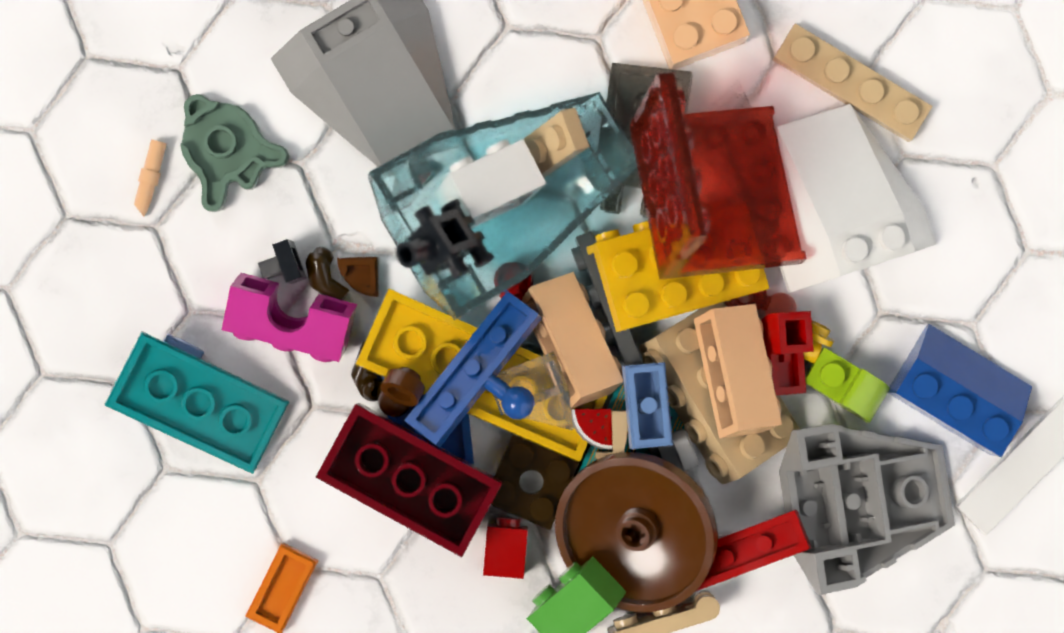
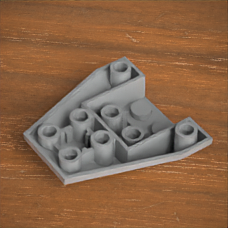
[270,0,457,176]

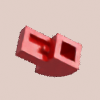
[761,311,814,396]

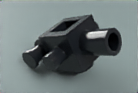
[396,199,494,280]

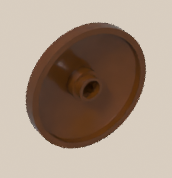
[555,452,718,612]

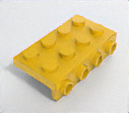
[586,199,770,332]

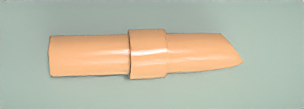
[134,139,167,217]

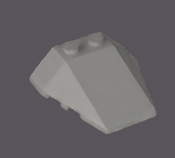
[779,424,955,595]

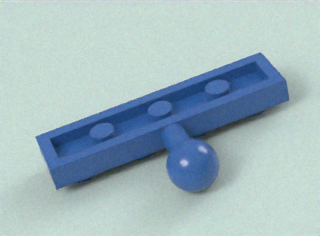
[404,291,542,448]

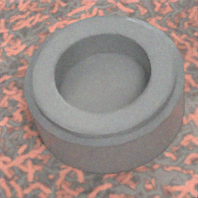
[672,428,699,471]

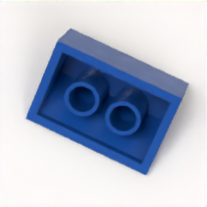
[888,324,1032,457]

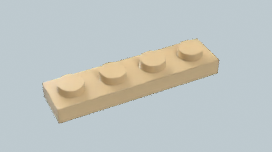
[772,23,933,142]

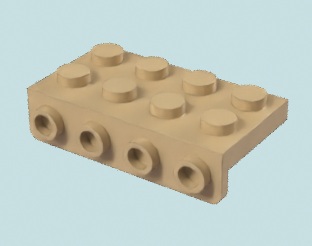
[639,302,800,484]

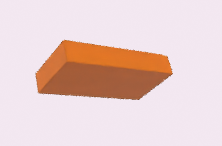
[245,543,319,633]

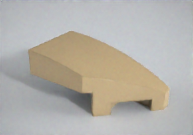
[595,410,628,460]

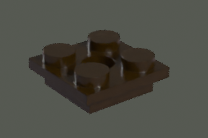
[491,434,579,530]

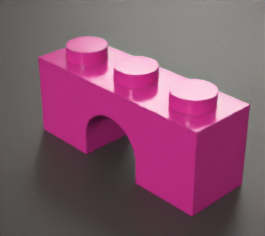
[221,272,357,362]

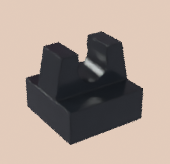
[258,239,307,284]

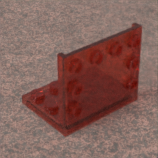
[629,72,807,280]

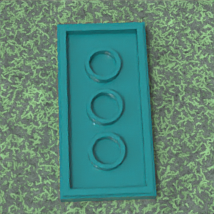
[104,330,289,474]

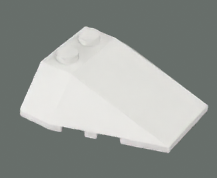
[775,104,937,293]

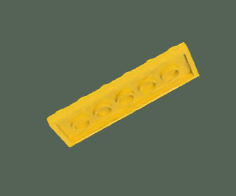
[355,289,608,462]

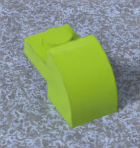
[805,347,891,423]

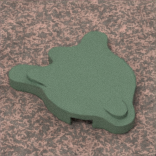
[180,94,290,212]

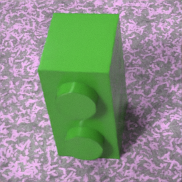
[526,556,626,633]

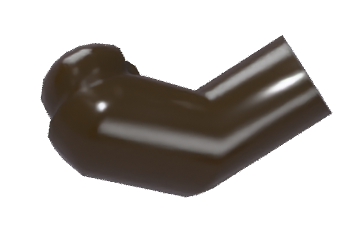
[305,247,350,300]
[351,340,383,402]

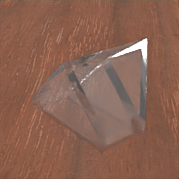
[493,351,573,430]

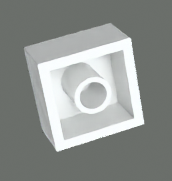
[434,139,546,229]

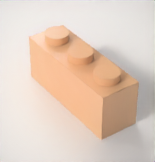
[522,272,623,410]
[694,304,782,439]

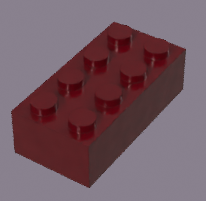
[315,403,503,557]

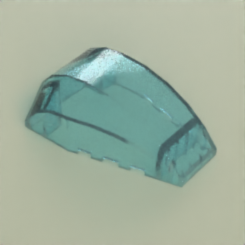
[367,92,642,320]

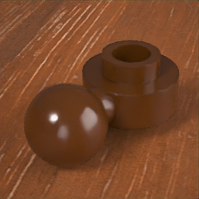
[378,367,425,417]

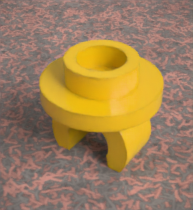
[804,320,834,364]

